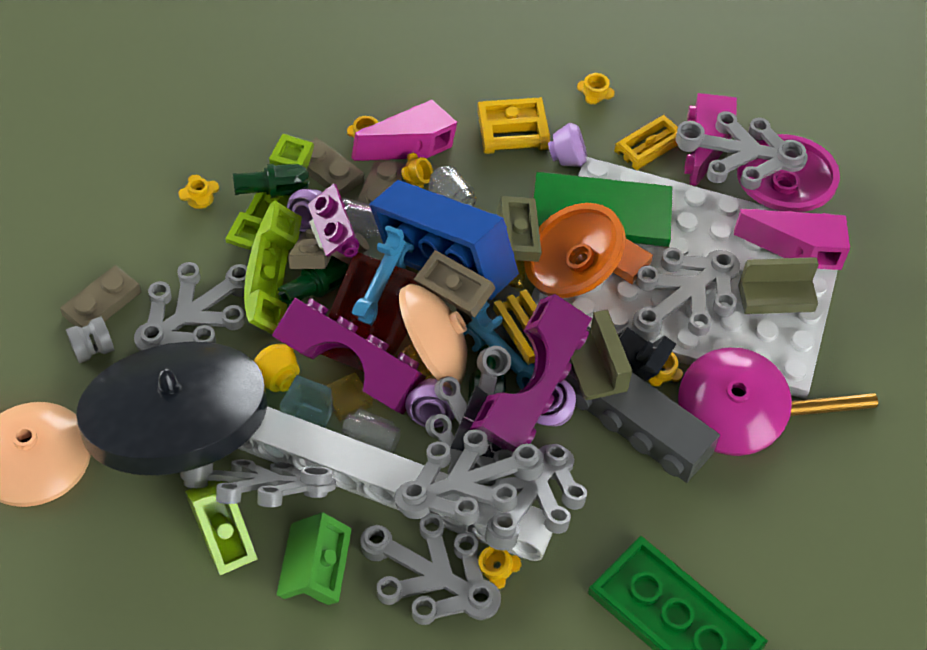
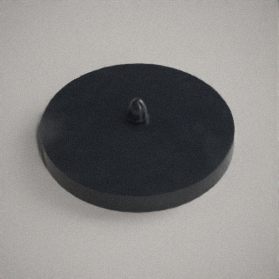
[76,342,267,475]

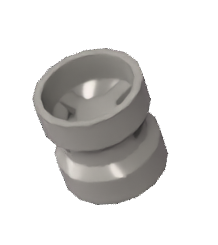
[65,316,115,364]

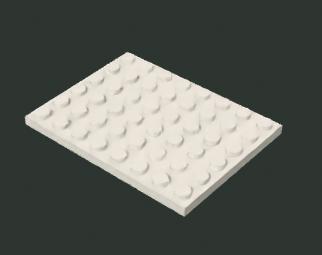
[531,157,838,399]

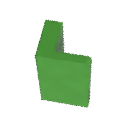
[277,512,352,605]

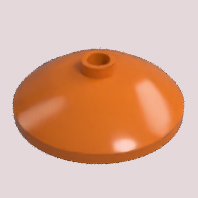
[524,203,626,298]

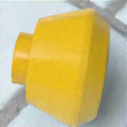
[253,344,300,392]

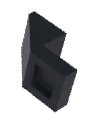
[618,327,677,381]

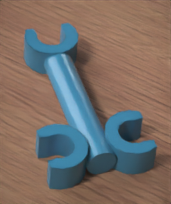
[352,226,414,326]
[463,301,535,390]

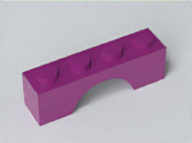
[470,294,592,452]
[272,298,426,415]

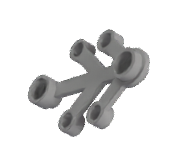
[675,111,807,190]
[631,248,740,341]
[134,262,247,351]
[426,346,511,474]
[395,429,544,525]
[480,444,587,551]
[180,459,336,507]
[361,513,501,625]

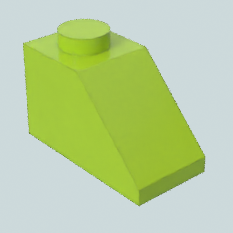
[185,480,258,575]

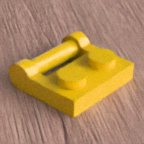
[477,97,550,154]

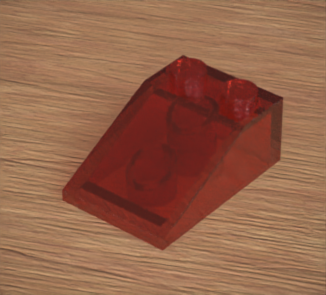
[320,252,418,372]

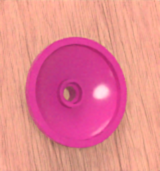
[737,134,840,212]
[678,347,792,456]

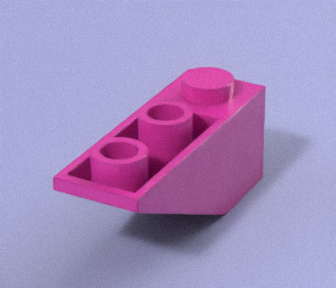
[684,93,737,186]
[351,100,458,161]
[734,209,850,270]

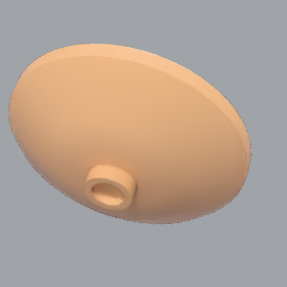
[399,284,467,389]
[0,402,91,507]

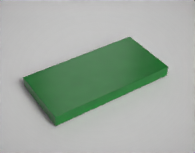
[534,172,673,247]
[588,536,768,650]

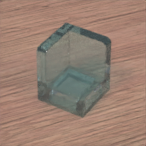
[280,375,333,428]

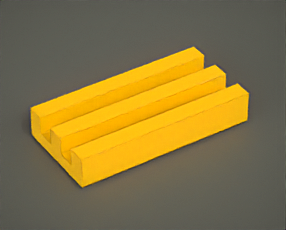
[614,115,678,170]
[493,289,537,365]

